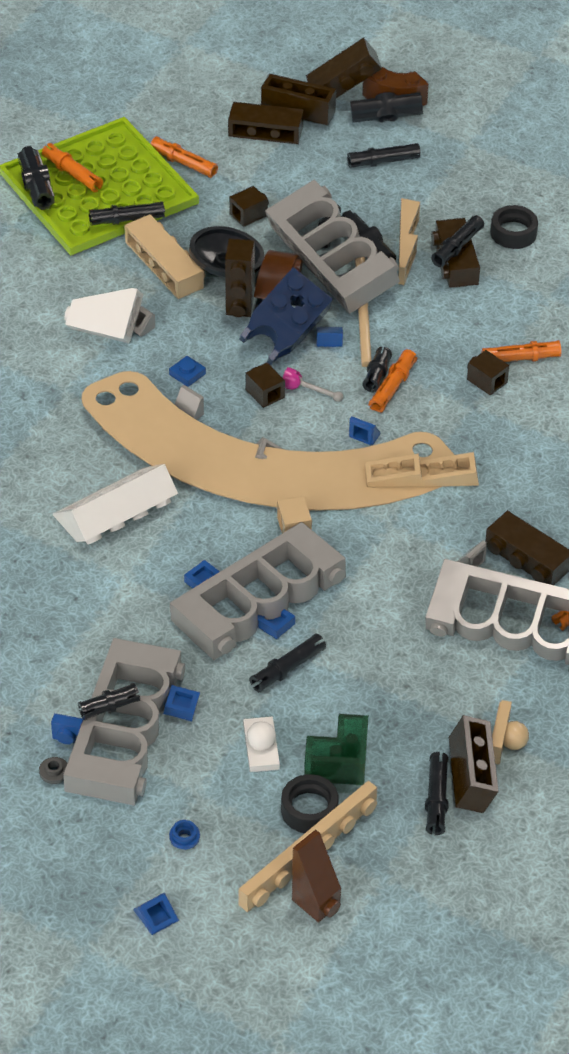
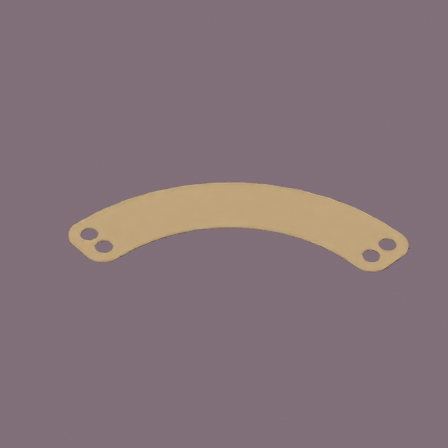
[82,371,454,511]

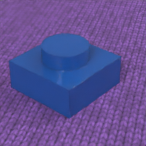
[169,356,206,387]
[184,560,220,588]
[258,609,295,639]
[163,685,200,722]
[51,713,83,745]

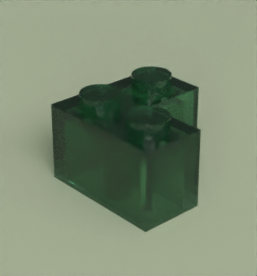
[304,714,369,785]

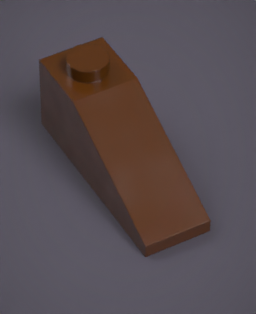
[292,829,341,923]

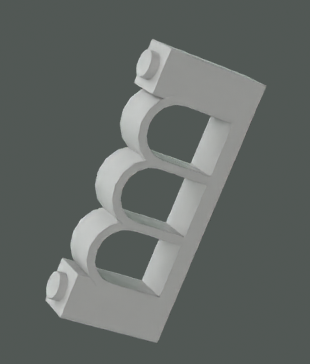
[265,179,400,314]
[170,522,346,660]
[425,559,569,665]
[63,638,185,806]

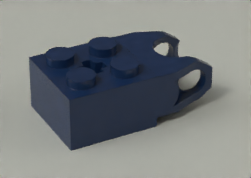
[239,267,333,365]

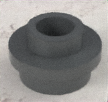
[39,757,67,784]

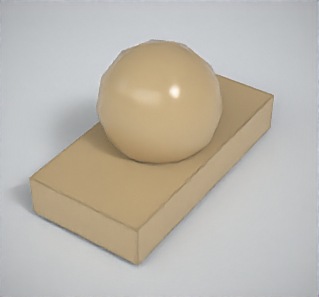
[492,700,529,765]

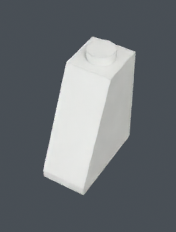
[65,288,144,343]

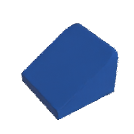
[317,327,343,347]
[349,416,381,445]
[133,892,179,935]

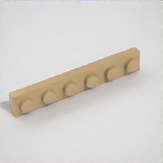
[239,780,377,913]

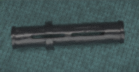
[347,143,421,168]
[89,202,165,226]
[431,215,484,267]
[249,633,326,693]
[425,752,449,835]

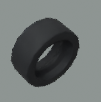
[490,205,538,249]
[281,774,339,833]

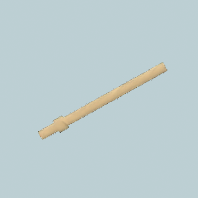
[355,257,372,367]

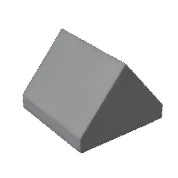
[133,306,155,337]

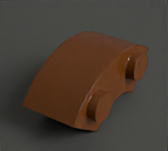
[362,66,429,106]
[254,250,303,299]

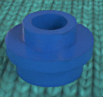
[169,820,200,850]

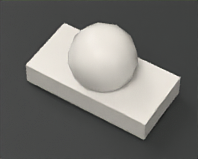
[243,717,280,772]

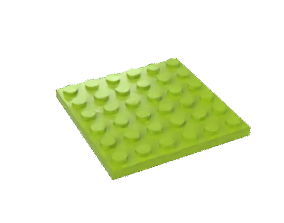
[0,116,199,256]

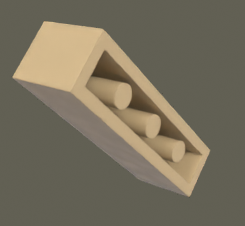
[125,214,205,299]

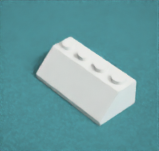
[53,464,178,544]

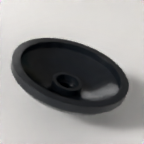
[189,226,264,278]

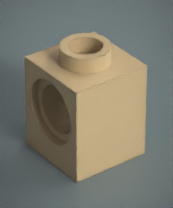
[277,496,312,534]

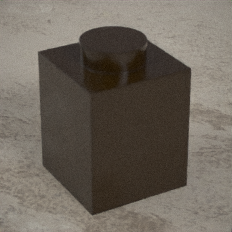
[229,185,269,227]
[467,350,509,395]
[245,362,285,408]

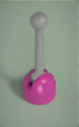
[282,367,343,402]

